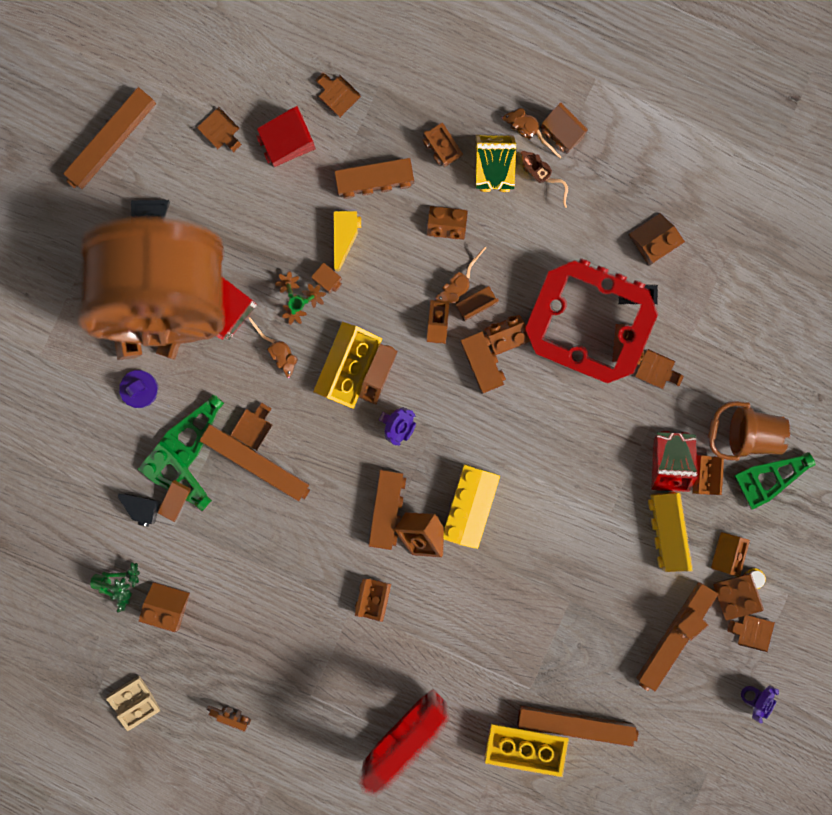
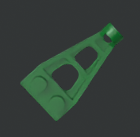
[156,394,224,468]
[138,441,212,511]
[734,452,816,510]

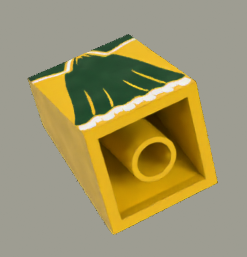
[475,135,516,192]

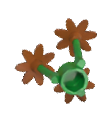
[275,271,326,325]

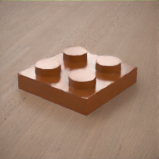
[713,573,764,621]

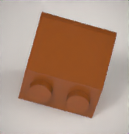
[541,102,588,154]
[628,213,685,266]
[394,512,444,558]
[138,582,190,633]

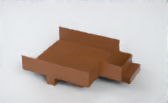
[315,73,361,118]
[197,107,242,152]
[635,349,684,390]
[231,403,273,451]
[727,615,776,653]
[206,705,251,732]

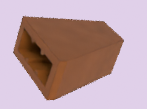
[359,344,398,405]

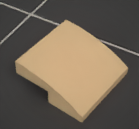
[106,676,160,732]

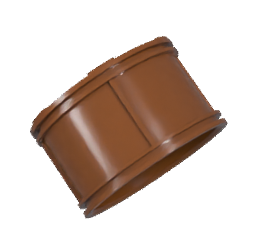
[80,219,224,346]

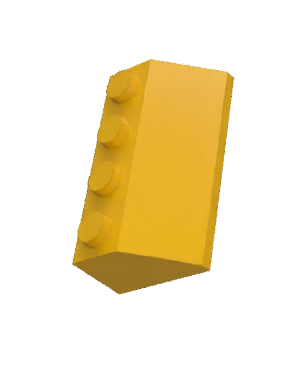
[313,321,383,409]
[443,465,500,549]
[648,491,692,572]
[484,724,569,777]

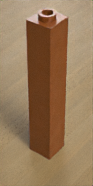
[63,87,156,189]
[200,424,310,501]
[636,582,719,692]
[517,705,639,747]

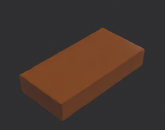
[158,480,191,522]

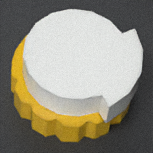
[745,568,766,589]

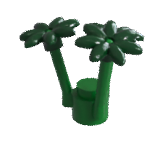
[90,562,140,613]

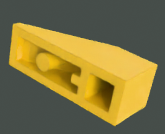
[334,211,361,271]

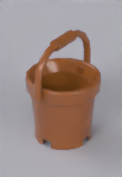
[708,401,790,461]

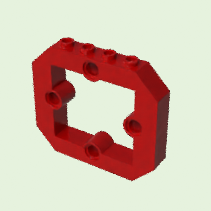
[525,258,659,384]
[360,689,448,795]

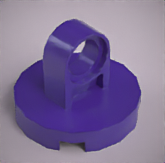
[119,370,158,408]
[378,407,416,446]
[741,685,779,724]

